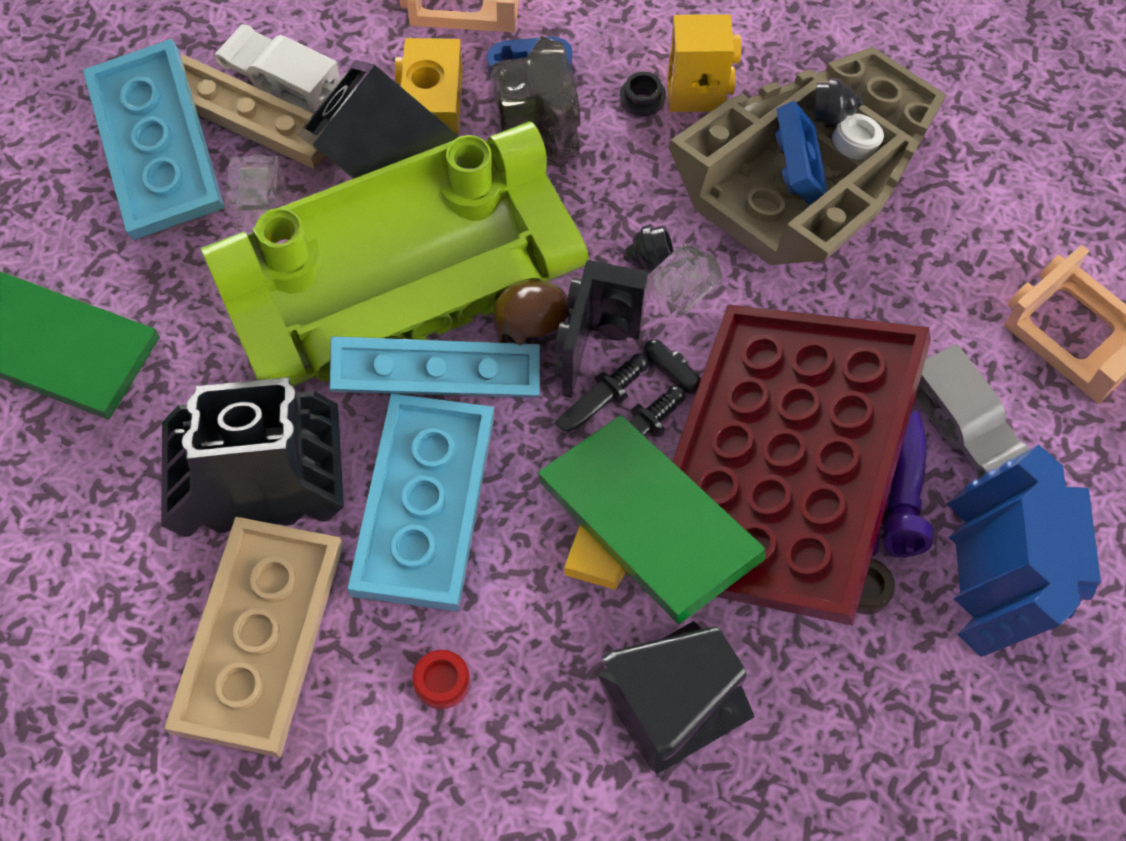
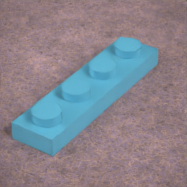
[329,337,540,398]

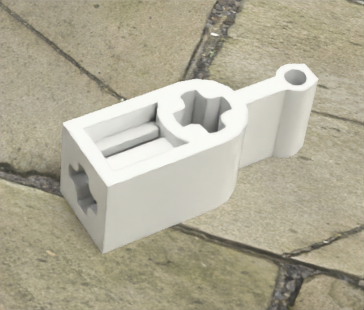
[214,24,340,114]

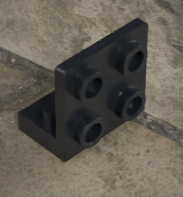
[555,259,649,398]

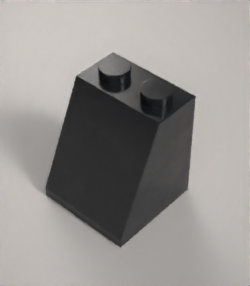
[297,59,459,179]

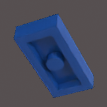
[775,100,828,206]

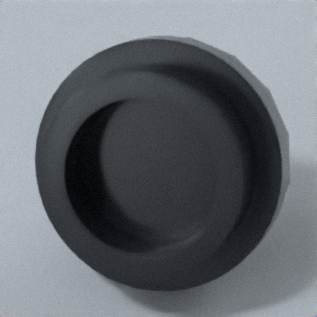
[814,78,864,127]
[623,224,676,274]

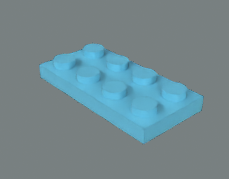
[83,39,225,240]
[347,393,495,612]

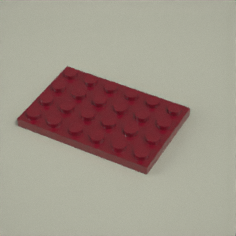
[672,305,931,626]

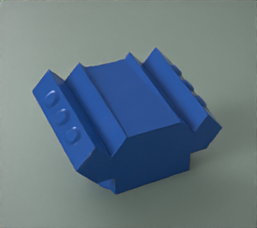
[946,444,1101,657]

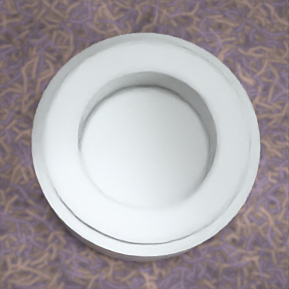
[832,114,884,160]

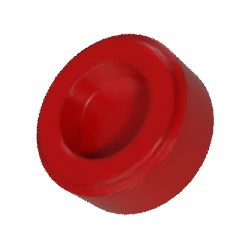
[412,650,470,709]

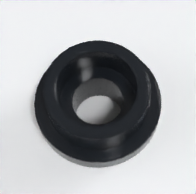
[620,71,666,116]

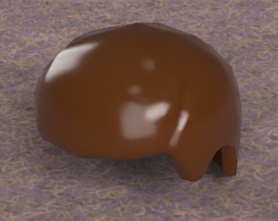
[493,280,569,345]

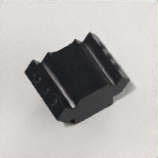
[161,377,344,537]

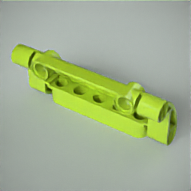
[200,121,589,387]

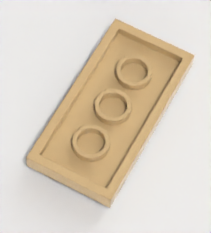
[164,517,344,758]

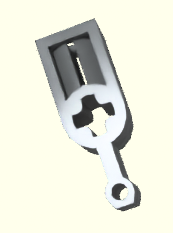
[915,344,1030,478]

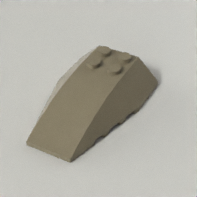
[669,47,946,265]

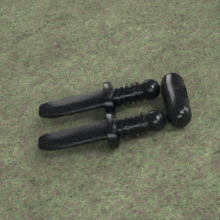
[555,339,701,437]

